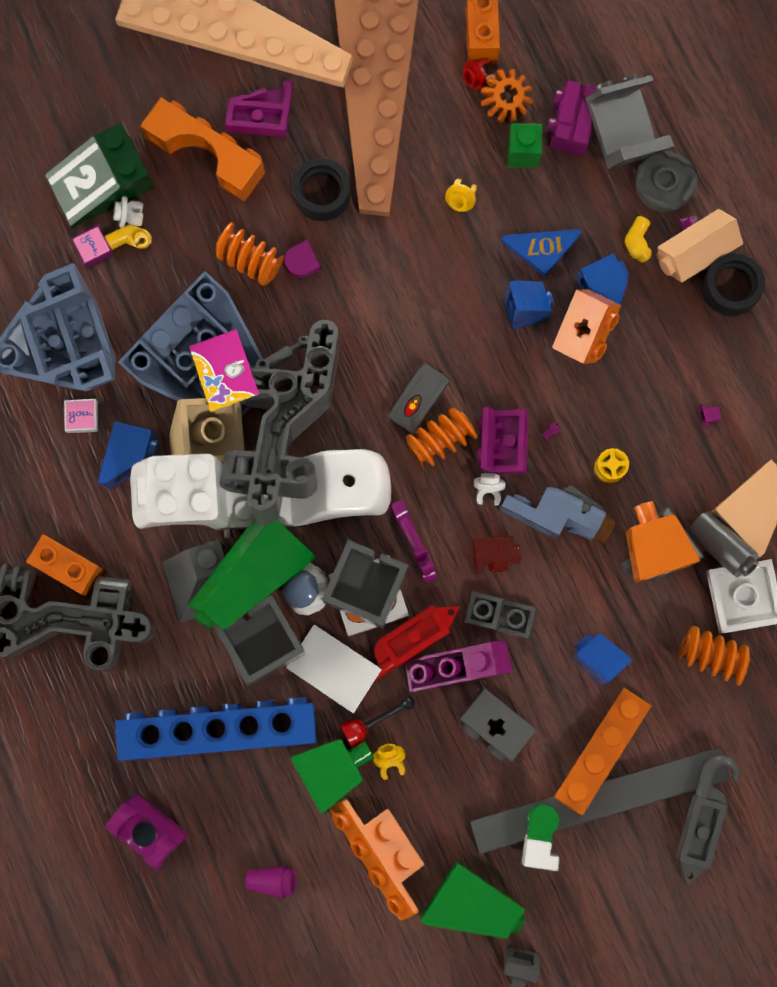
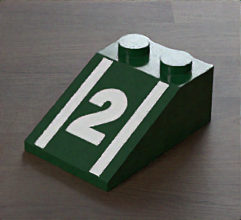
[45,122,154,228]

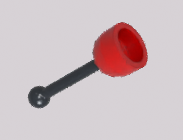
[340,696,415,748]

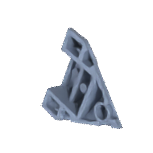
[0,263,116,392]

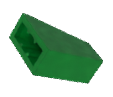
[420,861,526,939]

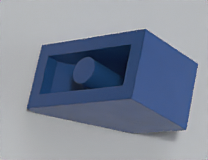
[576,253,629,304]
[504,280,554,330]
[98,422,159,489]
[572,633,632,685]

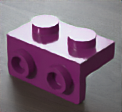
[477,407,529,474]

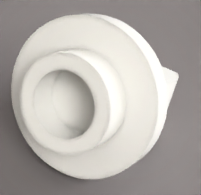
[113,196,143,227]
[474,473,506,505]

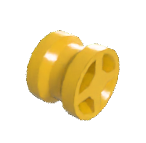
[594,448,629,484]

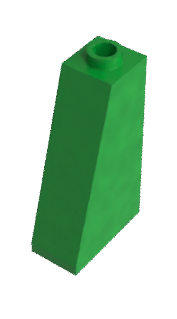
[188,520,316,630]

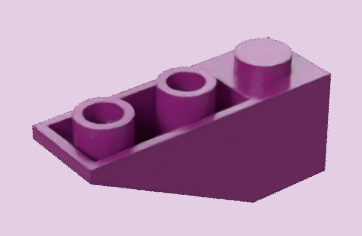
[405,641,513,692]

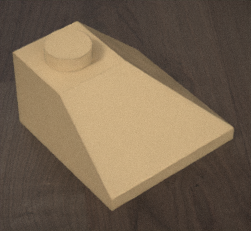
[169,398,244,462]

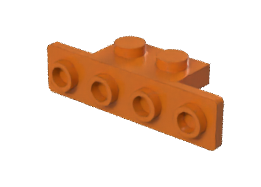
[329,798,424,921]

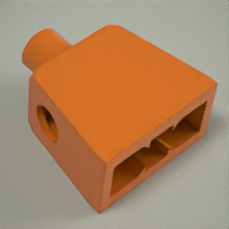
[626,501,700,583]

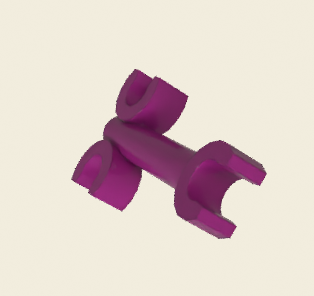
[391,500,437,584]

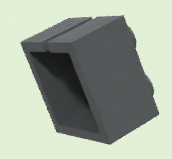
[322,540,409,629]
[215,595,307,686]

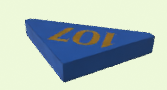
[501,229,582,277]

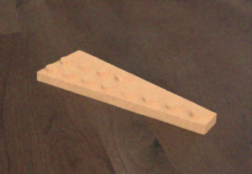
[115,0,353,87]

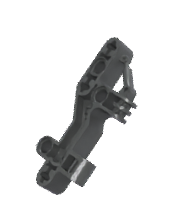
[220,320,340,525]
[0,563,156,672]

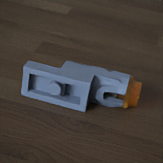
[499,486,616,544]

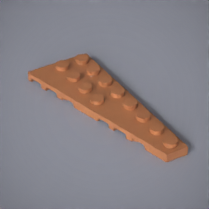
[334,0,419,217]

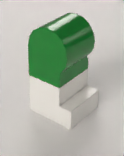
[521,804,559,871]

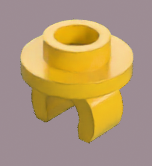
[445,179,477,212]
[373,744,405,780]

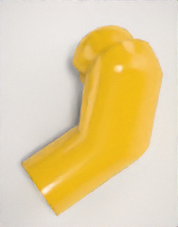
[625,216,652,262]
[105,224,152,250]

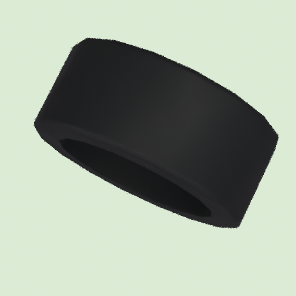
[292,158,351,221]
[702,253,765,316]

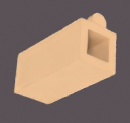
[656,209,743,282]

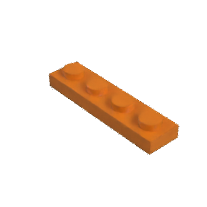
[554,688,652,817]

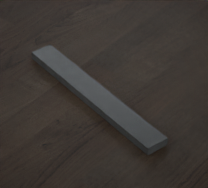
[469,747,730,854]

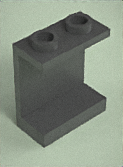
[585,74,674,169]

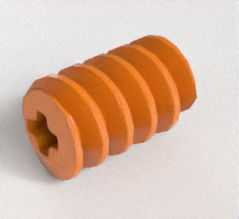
[215,222,284,286]
[405,408,478,471]
[676,626,750,686]

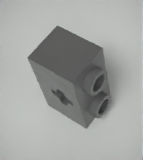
[459,688,537,762]

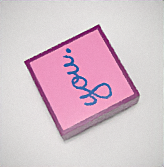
[71,225,114,268]

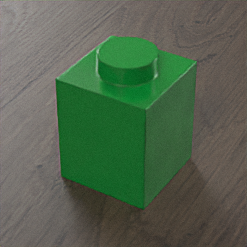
[507,123,542,168]

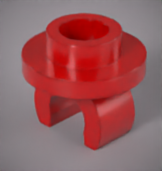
[462,58,496,91]

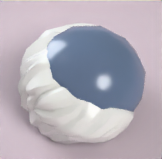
[282,563,329,616]

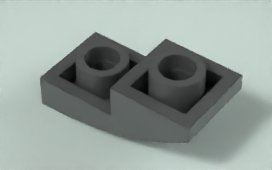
[465,591,538,640]

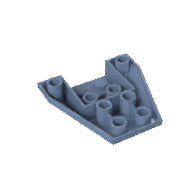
[118,271,269,416]

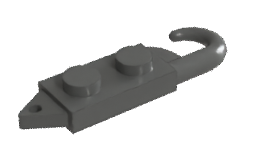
[675,755,740,885]

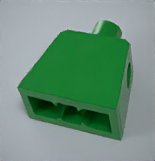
[291,739,374,814]

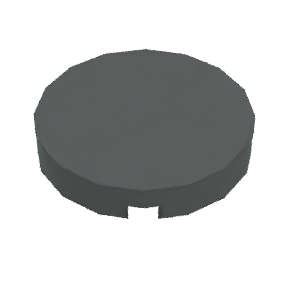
[634,151,697,212]

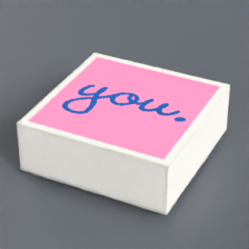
[64,399,98,433]

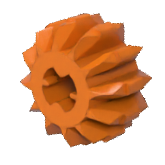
[480,69,532,123]

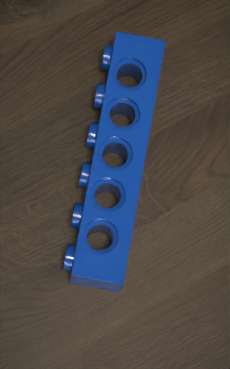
[115,697,318,761]

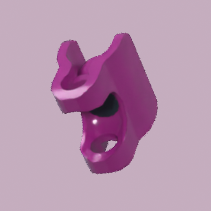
[104,794,188,871]

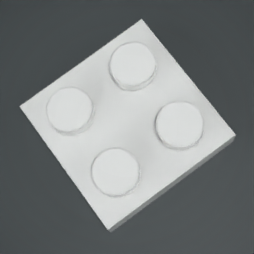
[706,559,777,634]

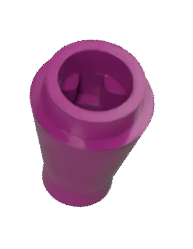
[245,865,296,900]

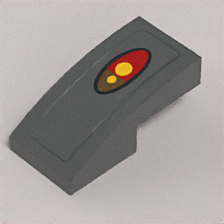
[387,363,451,434]

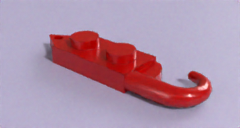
[353,605,459,682]

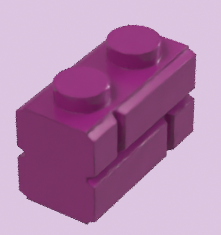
[546,80,596,156]

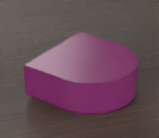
[285,240,321,278]

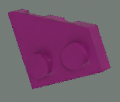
[225,80,293,137]

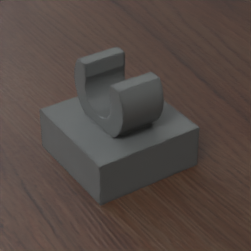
[504,946,540,987]

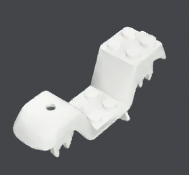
[130,449,391,538]

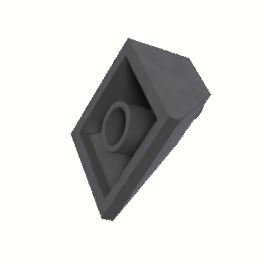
[162,539,227,623]

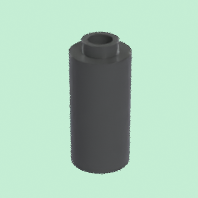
[688,511,758,577]

